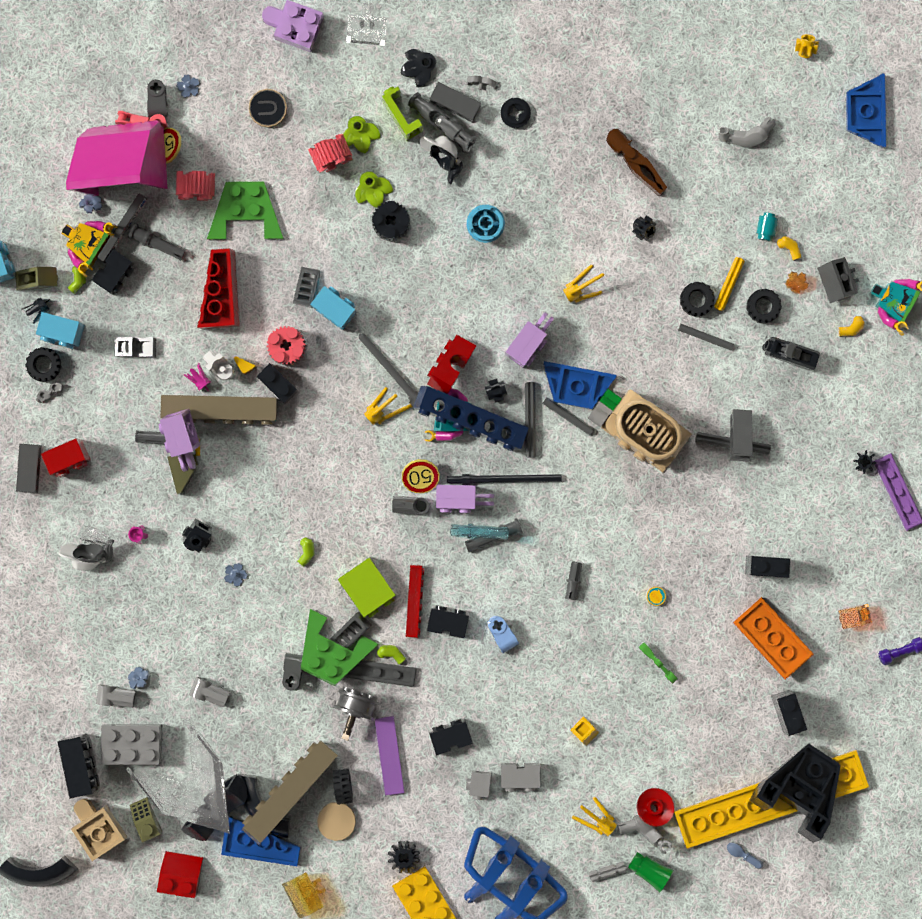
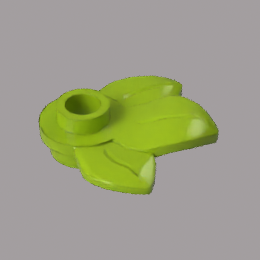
[343,116,380,153]
[355,171,393,208]

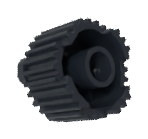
[372,201,410,242]

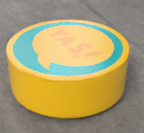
[646,587,666,606]

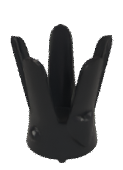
[22,297,50,324]

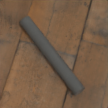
[678,323,734,351]
[542,397,594,436]

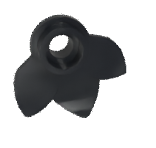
[400,49,436,87]

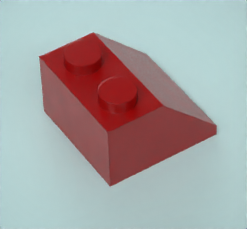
[157,851,203,899]

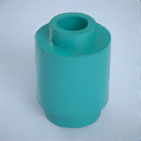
[756,212,778,241]

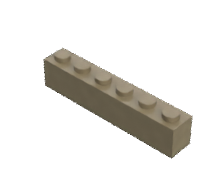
[160,395,278,425]
[242,740,338,845]

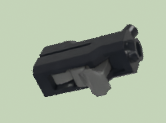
[762,337,820,370]

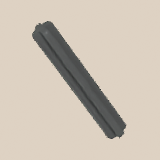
[525,382,536,458]
[695,432,771,455]

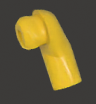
[777,236,802,260]
[838,316,865,336]

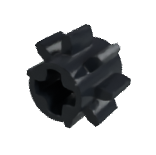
[632,215,656,240]
[485,378,507,403]
[853,450,877,474]

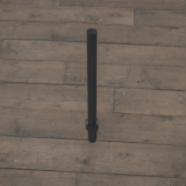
[447,474,562,485]

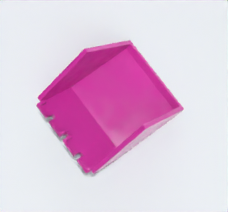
[66,120,168,196]

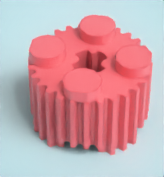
[308,134,353,173]
[176,171,215,201]
[267,326,306,366]

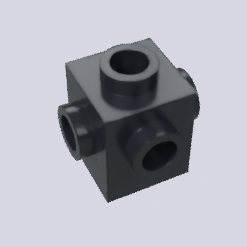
[182,518,212,553]

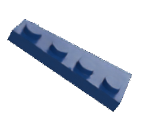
[221,816,301,867]

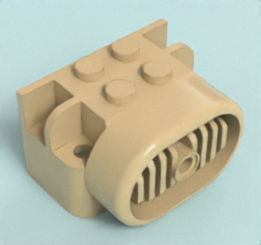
[601,389,692,473]

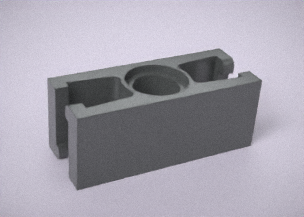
[430,82,481,123]
[730,409,752,462]
[16,444,42,493]

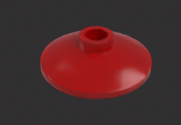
[636,788,674,827]

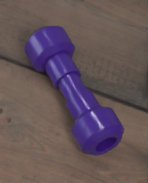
[878,637,922,665]

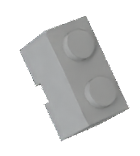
[501,763,540,792]

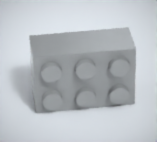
[101,724,162,765]

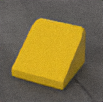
[234,356,257,375]
[570,716,599,746]

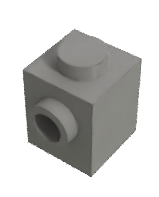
[466,770,491,800]

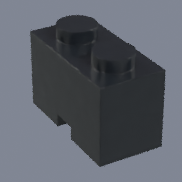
[91,249,134,295]
[256,363,298,404]
[427,605,469,639]
[429,718,473,756]

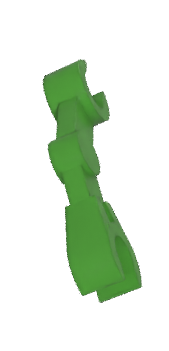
[639,643,678,684]

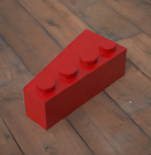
[197,248,240,329]

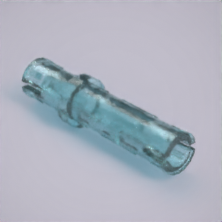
[450,524,509,539]

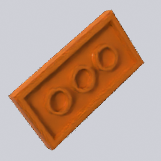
[733,597,814,680]

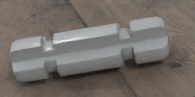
[589,862,627,882]

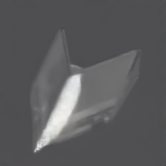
[126,718,230,834]

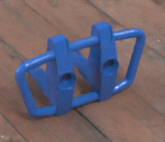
[464,827,568,919]

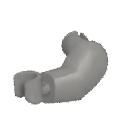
[718,117,776,147]
[617,815,672,854]

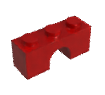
[427,334,476,394]

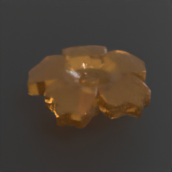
[785,271,809,294]

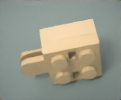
[71,798,127,861]

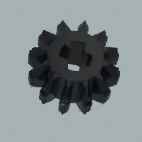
[388,840,420,873]

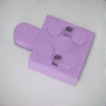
[262,0,324,52]
[505,312,554,368]
[159,409,200,472]
[436,485,494,513]

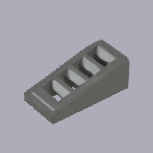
[293,266,320,308]
[329,612,372,649]

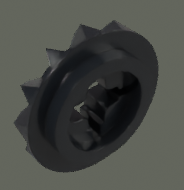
[500,98,531,128]

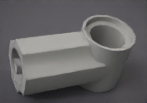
[189,677,230,707]
[96,684,136,708]

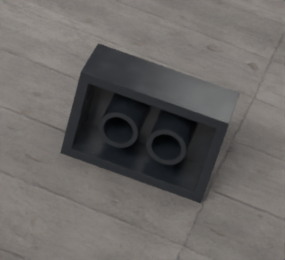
[57,733,100,799]

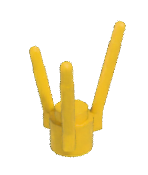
[563,264,605,303]
[364,387,412,425]
[572,797,617,836]

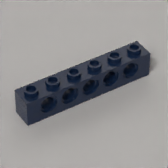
[413,386,529,451]

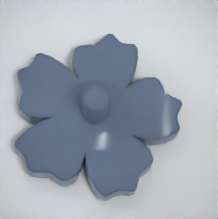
[176,74,200,98]
[79,194,102,214]
[224,563,248,586]
[127,667,150,690]

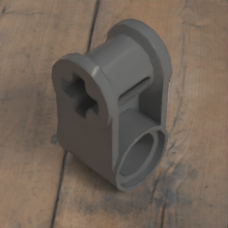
[147,79,168,117]
[282,653,303,691]

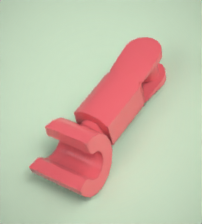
[115,111,169,129]

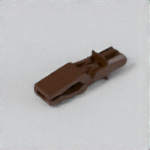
[606,129,667,196]

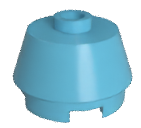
[466,205,505,243]

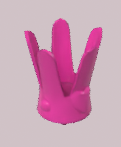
[184,363,211,391]
[128,525,148,544]

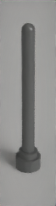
[359,333,418,407]

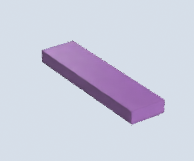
[874,453,922,531]
[375,716,404,796]

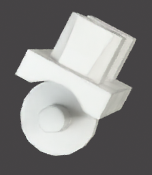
[203,350,234,380]

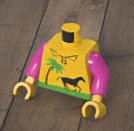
[61,221,118,277]

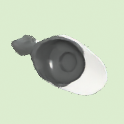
[59,539,114,571]

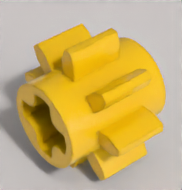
[795,34,819,58]

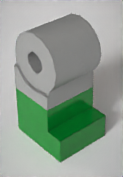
[588,389,622,427]

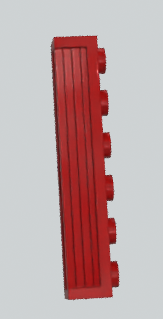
[406,565,424,638]

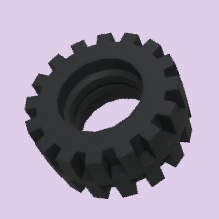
[680,282,715,317]
[746,288,782,324]
[25,347,62,382]
[333,769,353,805]

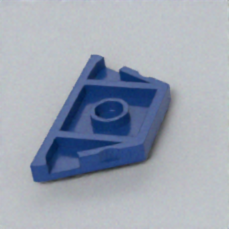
[846,73,886,148]
[543,361,616,409]

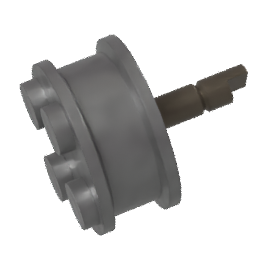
[333,687,379,741]

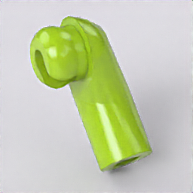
[67,266,86,294]
[297,537,315,567]
[377,645,406,664]

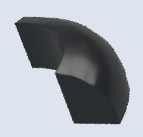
[238,773,290,838]
[181,774,247,841]
[0,855,79,887]

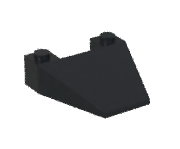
[749,743,841,843]

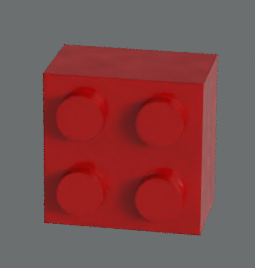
[41,438,91,478]

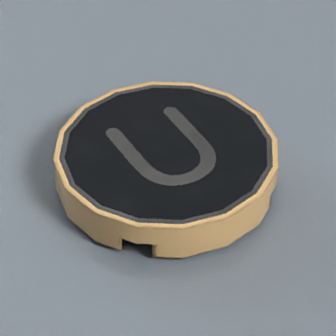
[249,89,287,128]

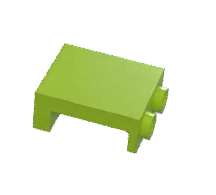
[382,86,423,141]
[338,557,396,618]

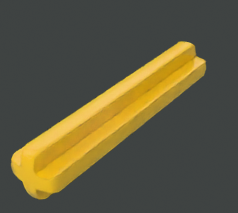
[714,257,745,311]

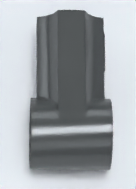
[392,496,431,515]

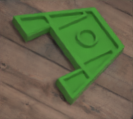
[207,181,284,240]
[300,609,378,686]

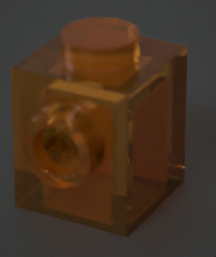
[838,604,872,629]

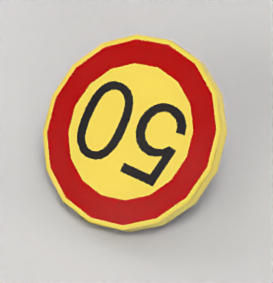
[164,128,181,164]
[401,459,439,493]

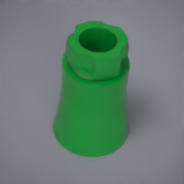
[628,852,674,893]

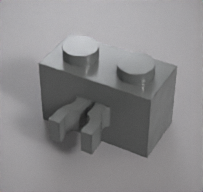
[817,257,859,303]

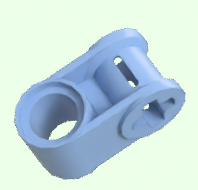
[488,616,519,653]

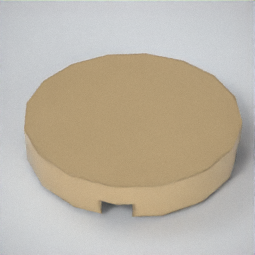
[317,802,356,841]

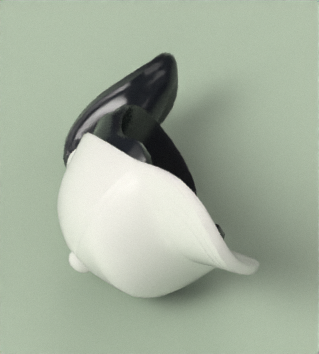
[420,135,463,185]

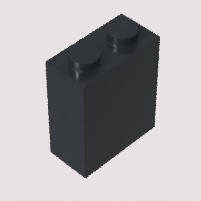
[745,555,790,578]
[771,690,807,736]

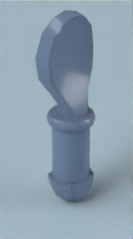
[727,842,763,869]

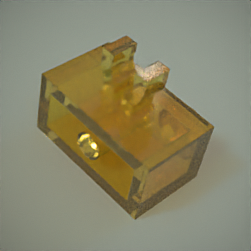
[282,872,326,919]

